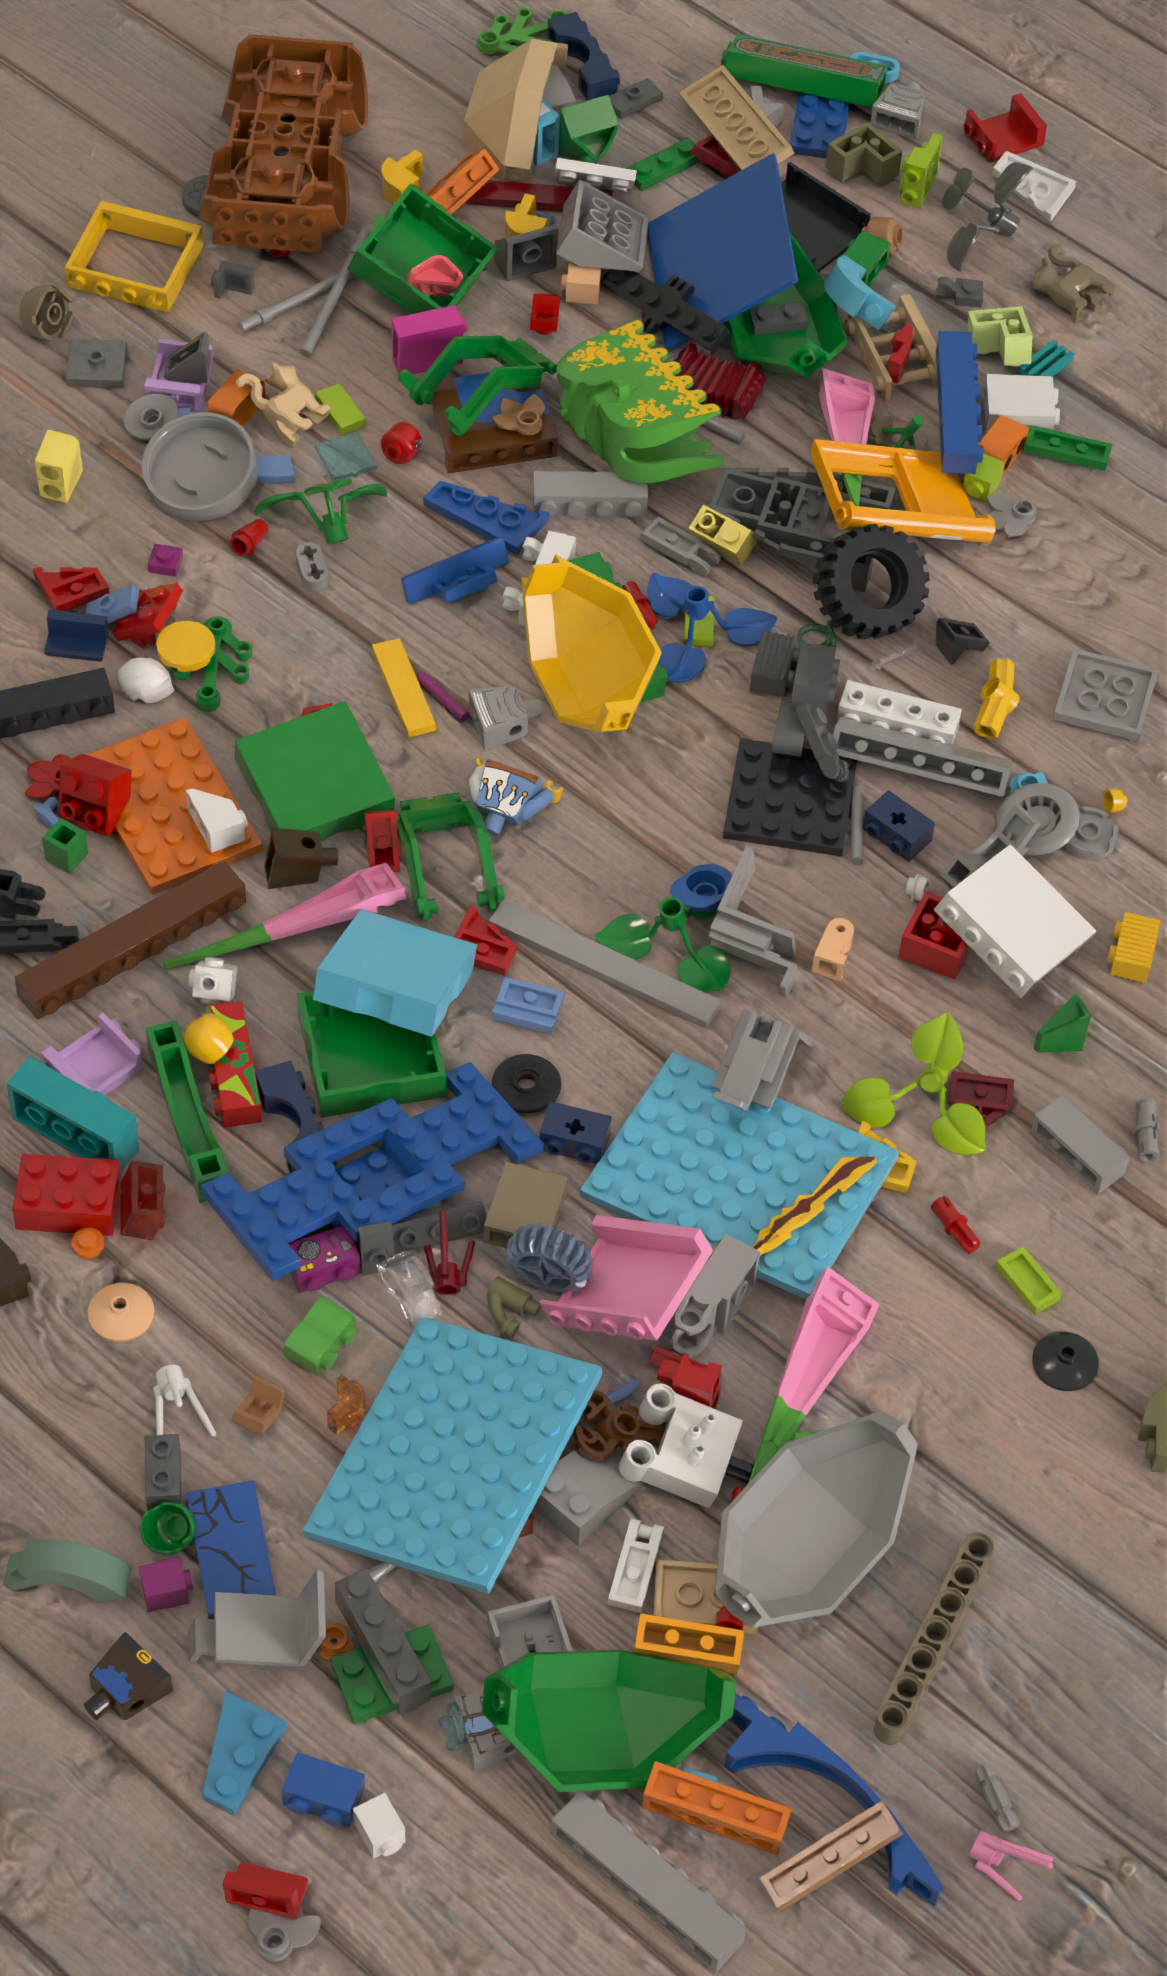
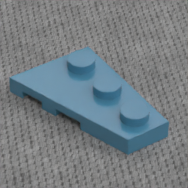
[202,1691,288,1816]

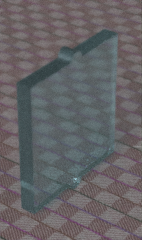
[315,432,377,480]

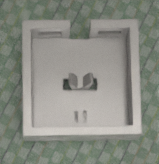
[487,1594,573,1668]

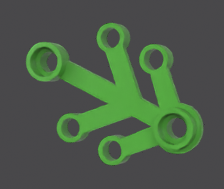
[476,8,568,55]

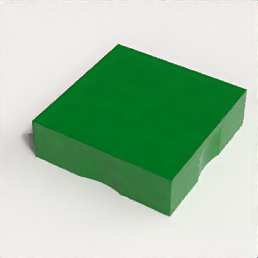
[347,183,498,314]
[234,701,396,842]
[297,991,446,1118]

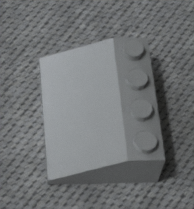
[556,179,649,271]

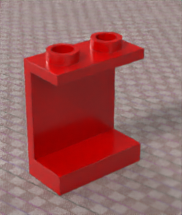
[963,93,1047,163]

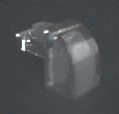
[377,1251,443,1329]

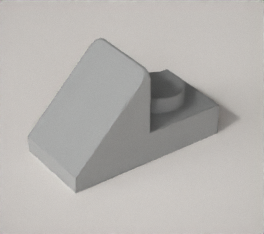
[750,86,784,128]

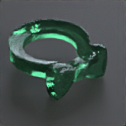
[796,620,836,648]

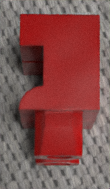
[657,1354,722,1409]

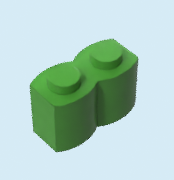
[284,1296,357,1376]

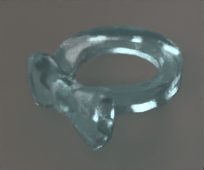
[438,1702,467,1751]

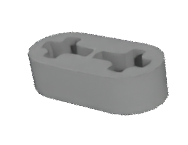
[296,542,329,592]

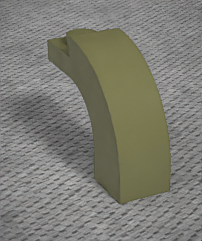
[1138,1382,1167,1473]

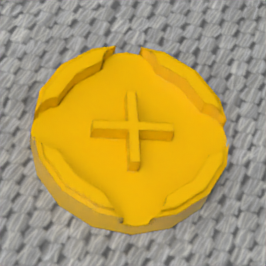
[156,620,216,672]

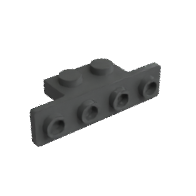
[358,1199,486,1254]

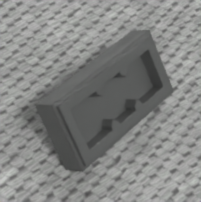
[609,78,663,119]
[358,1222,395,1276]

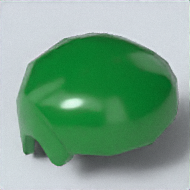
[139,1501,197,1554]

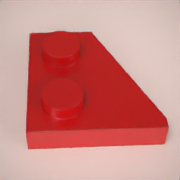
[33,567,110,611]
[454,905,517,976]

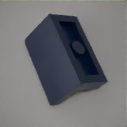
[44,610,109,662]

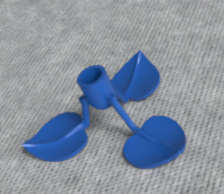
[647,572,777,683]

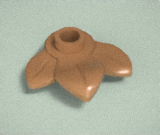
[492,394,545,435]

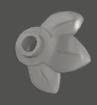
[987,494,1037,537]
[248,1906,321,1962]

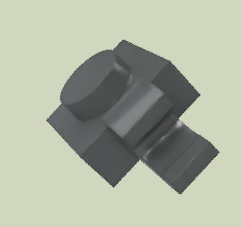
[936,277,983,308]

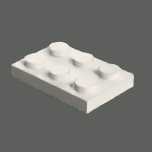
[554,158,637,192]

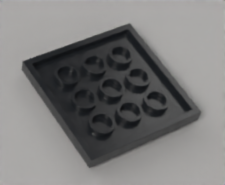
[723,739,857,856]

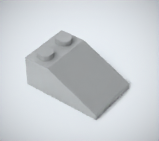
[533,1449,645,1547]

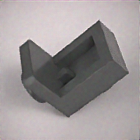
[211,261,255,299]

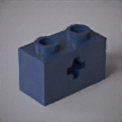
[863,790,935,862]
[539,1101,612,1164]

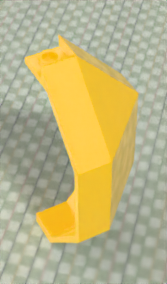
[521,555,662,732]

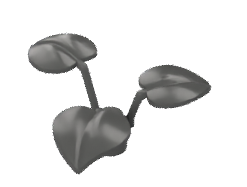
[942,162,1033,272]

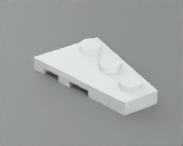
[993,151,1076,222]

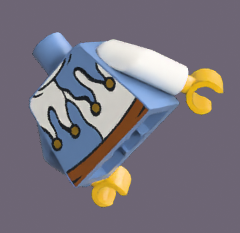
[469,758,563,836]

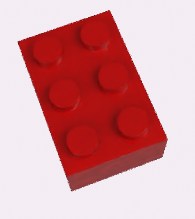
[12,1154,122,1236]

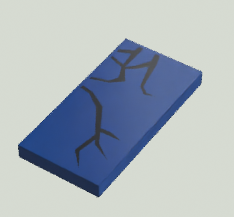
[186,1480,276,1619]

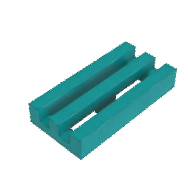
[1017,340,1075,377]

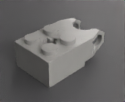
[672,1234,760,1358]

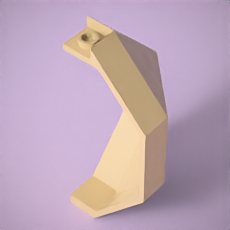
[464,39,568,183]

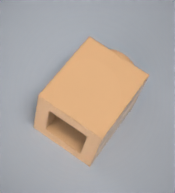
[561,263,601,305]

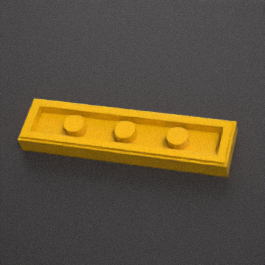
[372,638,436,738]

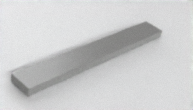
[489,899,721,1028]

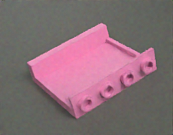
[539,1215,713,1341]

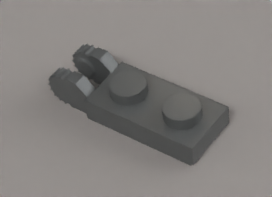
[796,703,850,782]

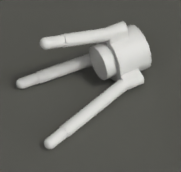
[153,1365,216,1437]

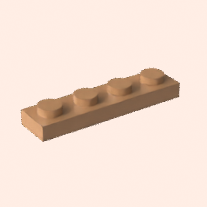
[760,1801,903,1912]

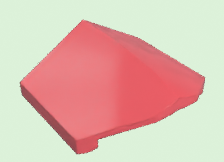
[405,255,463,298]

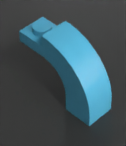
[824,255,896,330]

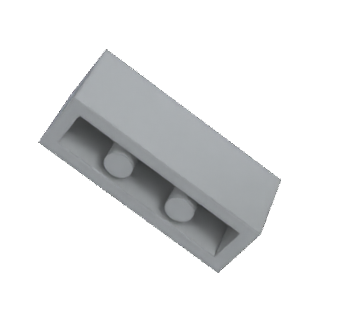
[1031,1095,1130,1195]

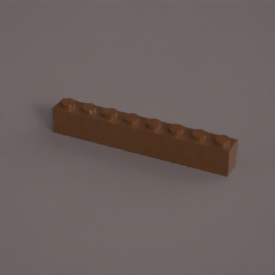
[14,860,246,1020]

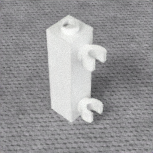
[502,531,576,626]

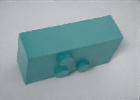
[6,1057,139,1172]

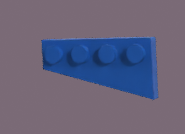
[423,481,549,555]

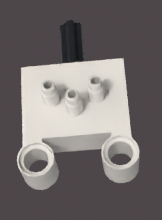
[619,1383,754,1508]

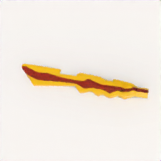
[751,1157,877,1256]

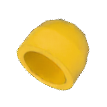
[1102,788,1128,813]

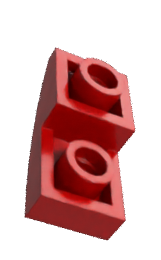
[887,322,913,384]

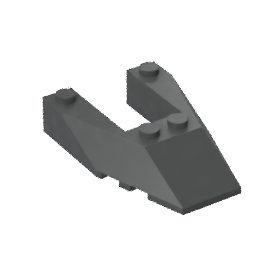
[709,468,896,592]

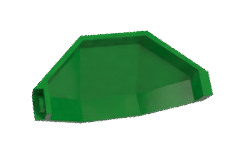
[725,233,849,378]
[481,1650,737,1792]

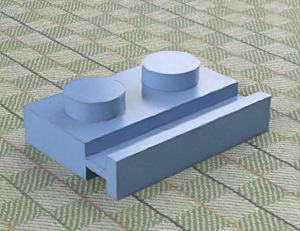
[492,977,565,1035]

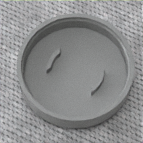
[142,412,258,522]

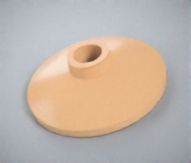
[88,1283,154,1342]

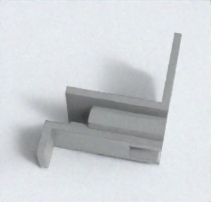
[708,845,798,998]
[712,1008,814,1112]
[188,1570,326,1667]

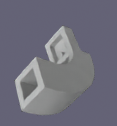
[940,805,1041,888]

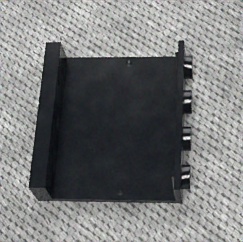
[781,162,871,272]

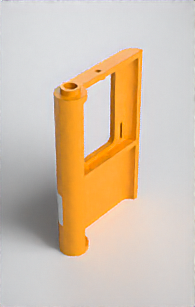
[811,439,995,543]

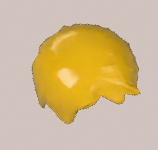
[183,1014,234,1064]

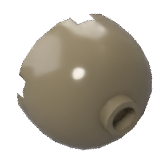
[20,285,73,341]

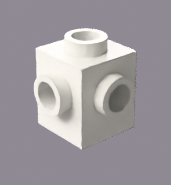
[188,957,238,1004]

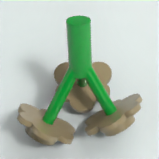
[870,415,928,451]

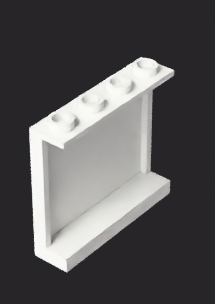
[934,844,1096,998]

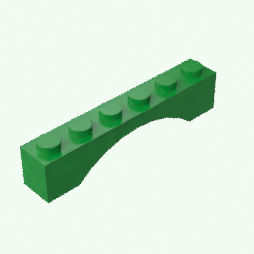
[146,1020,228,1203]

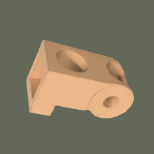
[811,918,854,982]

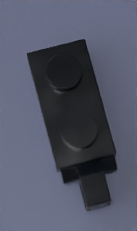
[0,919,79,953]

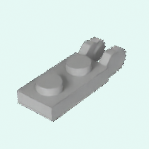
[640,516,721,577]

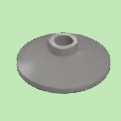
[124,393,179,440]

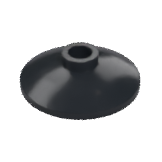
[1032,1331,1099,1391]

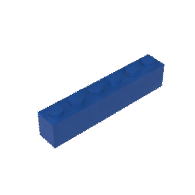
[935,331,983,474]

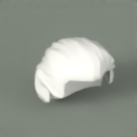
[116,657,175,704]

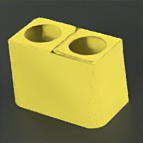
[35,429,83,503]

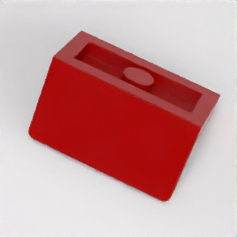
[222,1863,309,1919]

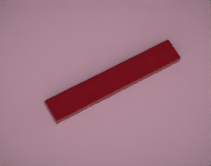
[464,180,613,212]

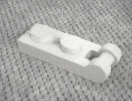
[608,1518,665,1613]

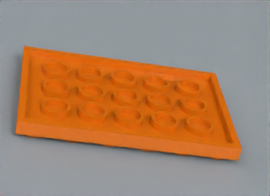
[86,717,263,895]

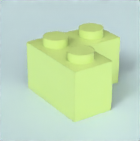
[967,306,1032,367]

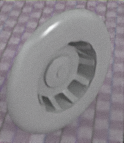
[996,783,1080,855]

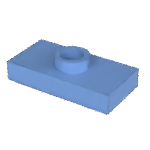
[86,584,139,624]

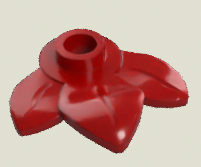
[25,754,71,799]

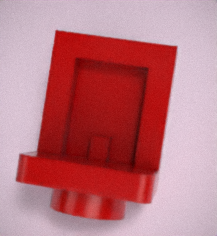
[530,294,560,335]

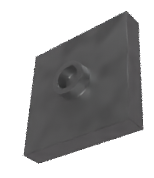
[66,339,127,388]

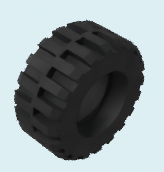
[813,524,930,640]

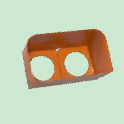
[207,369,266,427]
[978,415,1029,476]

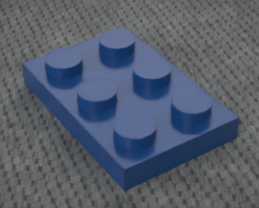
[790,93,850,158]

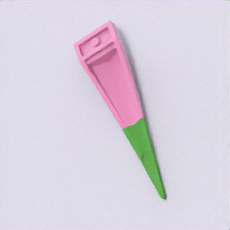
[818,368,875,506]
[163,863,406,970]
[748,1267,880,1484]

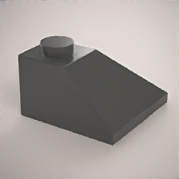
[494,225,558,281]

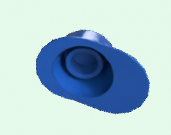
[670,864,732,913]

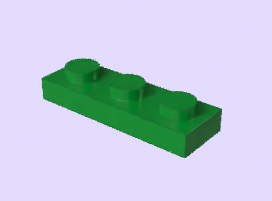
[625,138,699,191]
[1024,425,1112,471]

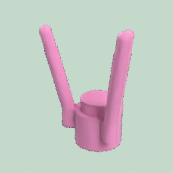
[970,1830,1053,1901]

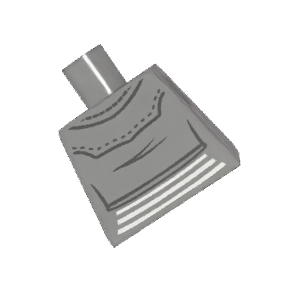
[870,81,926,140]
[468,686,542,751]

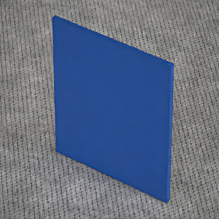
[648,153,798,352]

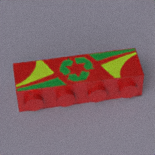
[204,1001,262,1128]

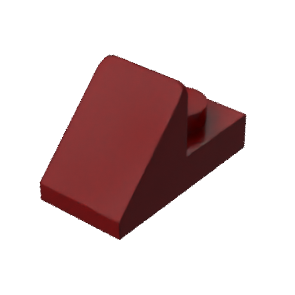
[364,810,401,872]

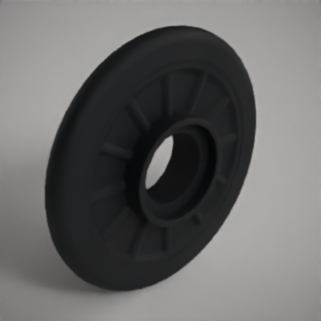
[492,1054,562,1113]

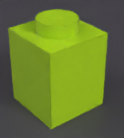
[963,453,1005,502]

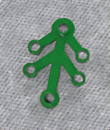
[172,616,252,712]

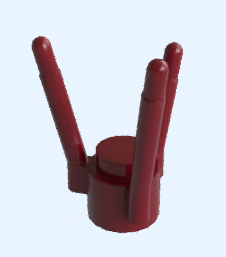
[424,1209,475,1295]

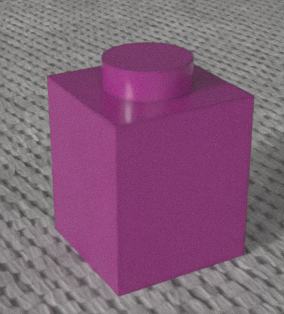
[139,1558,193,1612]

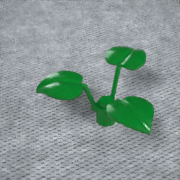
[255,479,387,545]
[595,897,730,992]

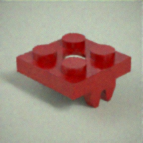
[112,583,183,649]

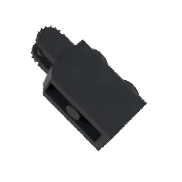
[0,869,46,919]

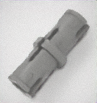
[1135,1098,1161,1163]

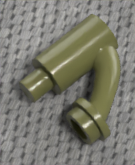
[487,1276,541,1340]

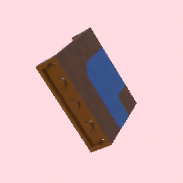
[428,372,558,474]

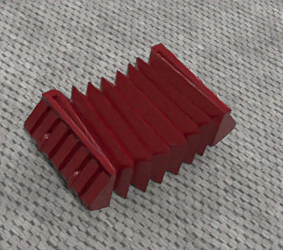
[674,342,767,419]

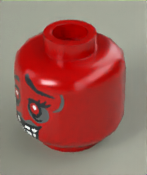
[380,422,422,464]

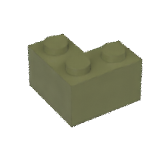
[825,122,902,186]

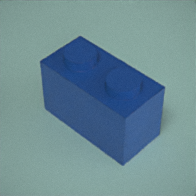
[282,1752,365,1827]

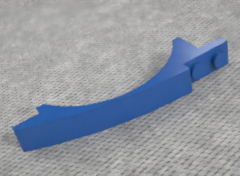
[724,1692,943,1907]

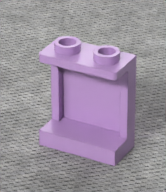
[144,339,214,412]
[41,1013,143,1095]

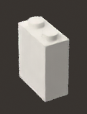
[983,374,1060,433]

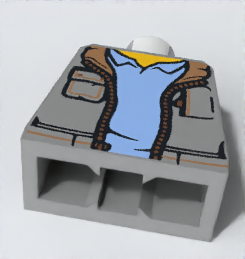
[454,1693,518,1772]

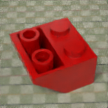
[58,754,132,836]

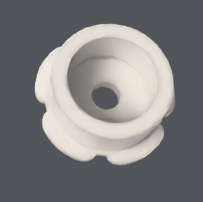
[906,873,929,903]

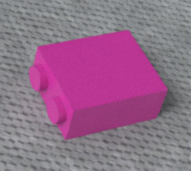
[391,305,467,374]

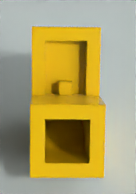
[381,149,423,205]
[505,194,548,237]

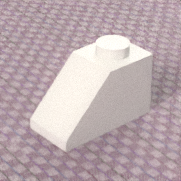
[186,788,248,853]

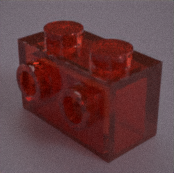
[120,1160,166,1240]

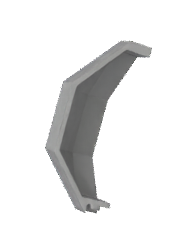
[715,1411,918,1628]

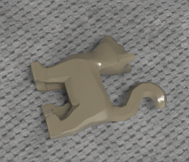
[1031,244,1116,323]

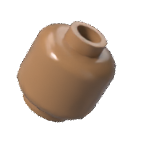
[862,217,903,253]

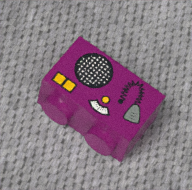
[289,1226,361,1294]

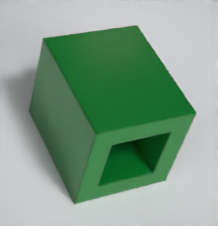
[42,818,88,874]

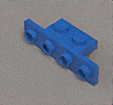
[401,537,509,604]

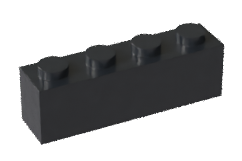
[0,667,115,739]

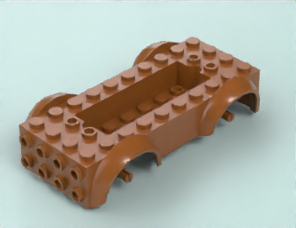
[199,34,368,253]

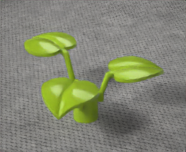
[841,1011,986,1155]

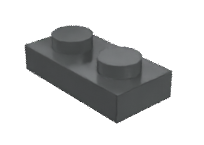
[748,302,808,335]

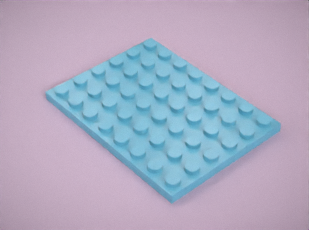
[580,1052,899,1300]
[303,1317,603,1594]

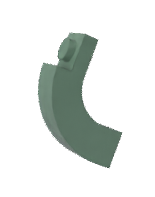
[3,1539,132,1604]

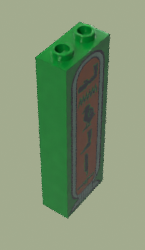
[721,34,888,107]

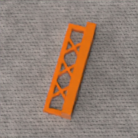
[425,148,500,215]
[642,1761,792,1855]

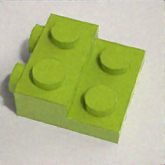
[898,133,943,209]

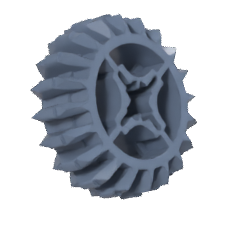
[505,1223,594,1295]

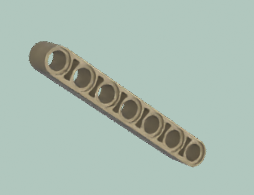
[874,1532,995,1745]

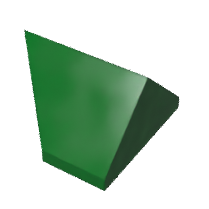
[1034,994,1091,1053]

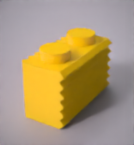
[1107,912,1161,983]

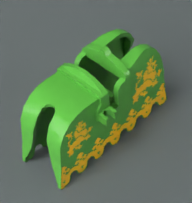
[556,319,724,483]

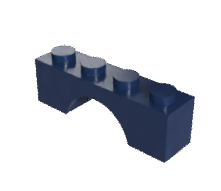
[547,12,620,101]
[255,1060,337,1174]

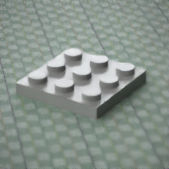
[1053,648,1159,741]

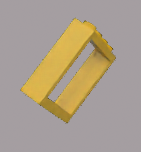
[64,200,204,313]

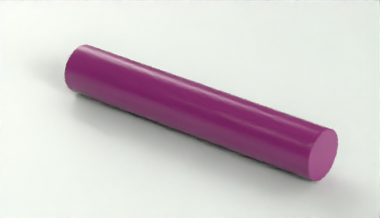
[416,671,470,722]

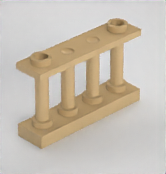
[844,294,937,402]

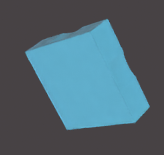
[313,909,477,1037]

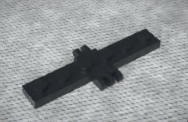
[600,269,731,354]

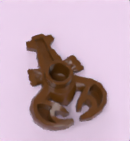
[573,1390,666,1463]

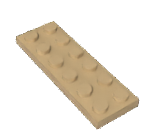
[679,65,794,171]

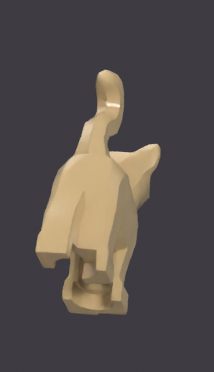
[235,363,331,448]

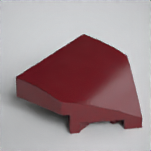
[948,1071,1014,1128]

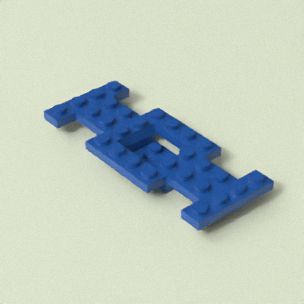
[201,1062,544,1281]

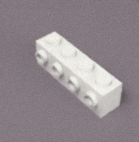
[836,680,962,745]

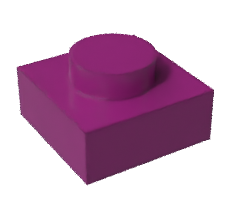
[148,543,183,577]

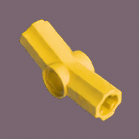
[974,658,1020,740]

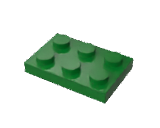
[330,1624,454,1725]

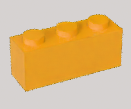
[634,1613,744,1674]

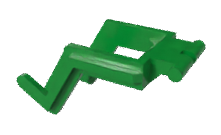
[398,336,557,436]
[396,792,504,922]

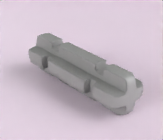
[975,1763,1019,1833]

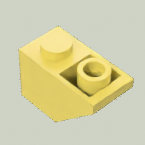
[688,504,757,566]

